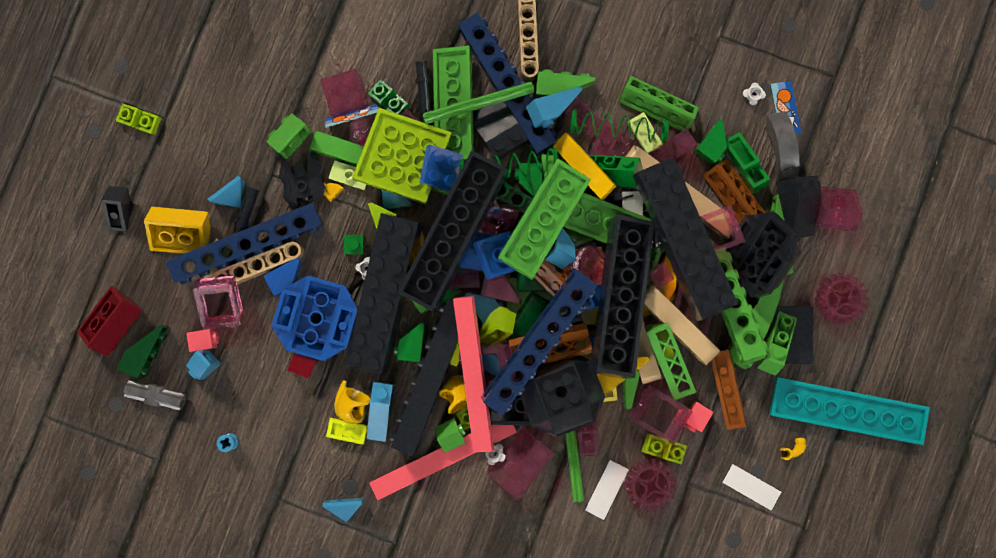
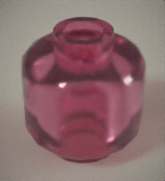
[349,118,373,146]

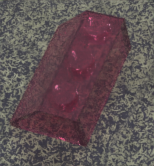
[487,428,554,500]

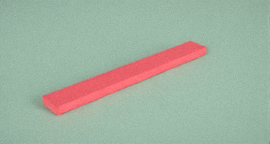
[453,296,494,452]
[369,425,517,500]

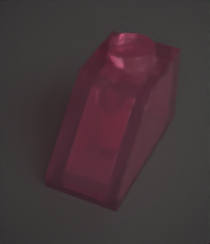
[652,128,697,163]
[481,275,522,304]
[576,422,599,457]

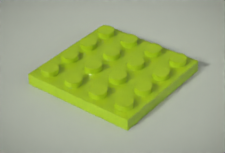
[352,108,452,205]

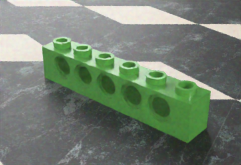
[715,247,768,365]

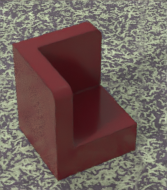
[287,353,319,378]

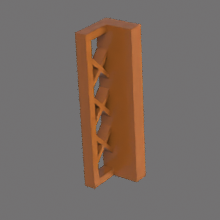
[703,159,766,225]
[534,259,579,298]
[509,323,592,364]
[711,349,747,430]

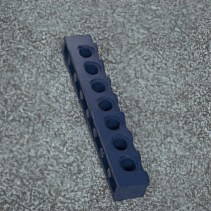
[458,12,557,156]
[165,203,322,285]
[481,268,597,415]

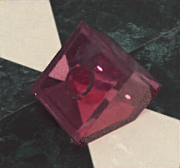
[817,187,863,231]

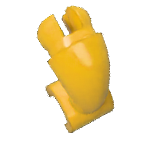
[780,438,807,460]

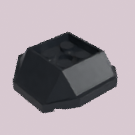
[726,212,801,298]
[520,349,605,437]

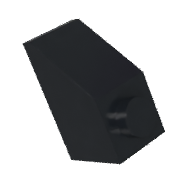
[101,186,131,232]

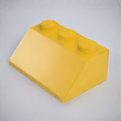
[144,207,210,254]

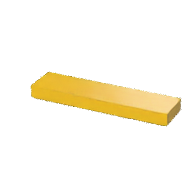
[553,132,616,200]

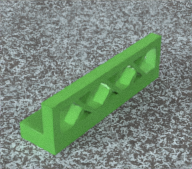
[618,76,699,133]
[645,322,696,400]

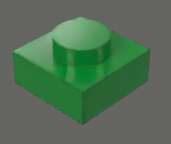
[344,235,364,255]

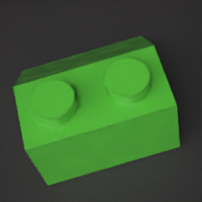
[266,114,312,160]

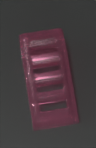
[563,96,602,136]

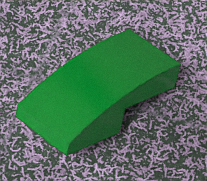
[368,79,410,115]

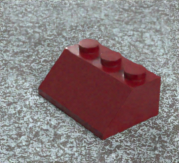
[77,285,142,357]

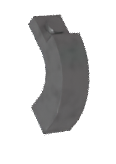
[766,112,799,182]

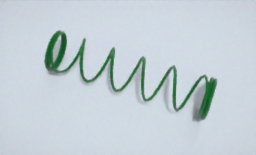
[570,109,669,144]
[460,147,558,179]

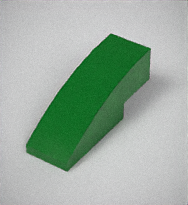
[726,132,770,195]

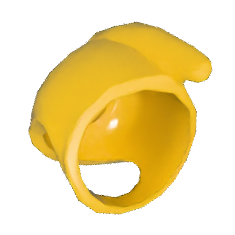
[439,375,468,414]
[334,380,371,424]

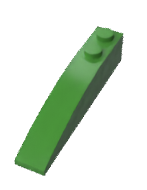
[727,280,784,370]

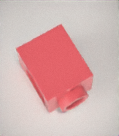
[187,329,219,352]
[682,401,713,433]

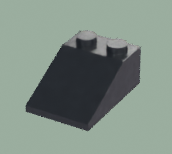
[473,102,528,162]
[776,175,822,238]
[486,385,531,425]

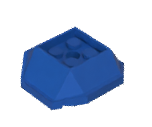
[272,276,358,361]

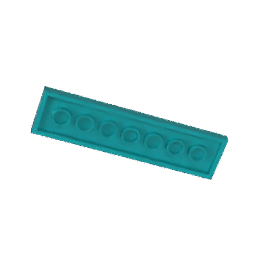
[769,377,930,445]

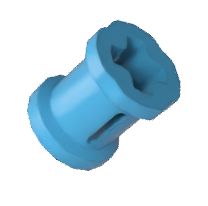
[217,433,239,452]

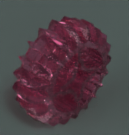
[815,273,869,325]
[624,459,677,512]

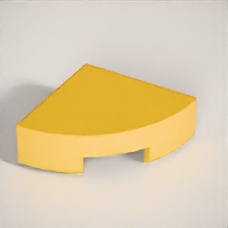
[323,183,344,202]

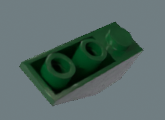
[117,325,169,379]

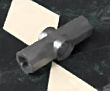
[123,380,186,410]

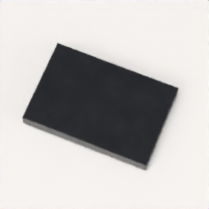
[773,306,814,364]

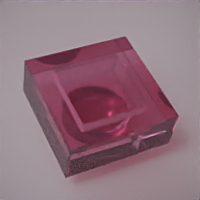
[648,262,674,290]

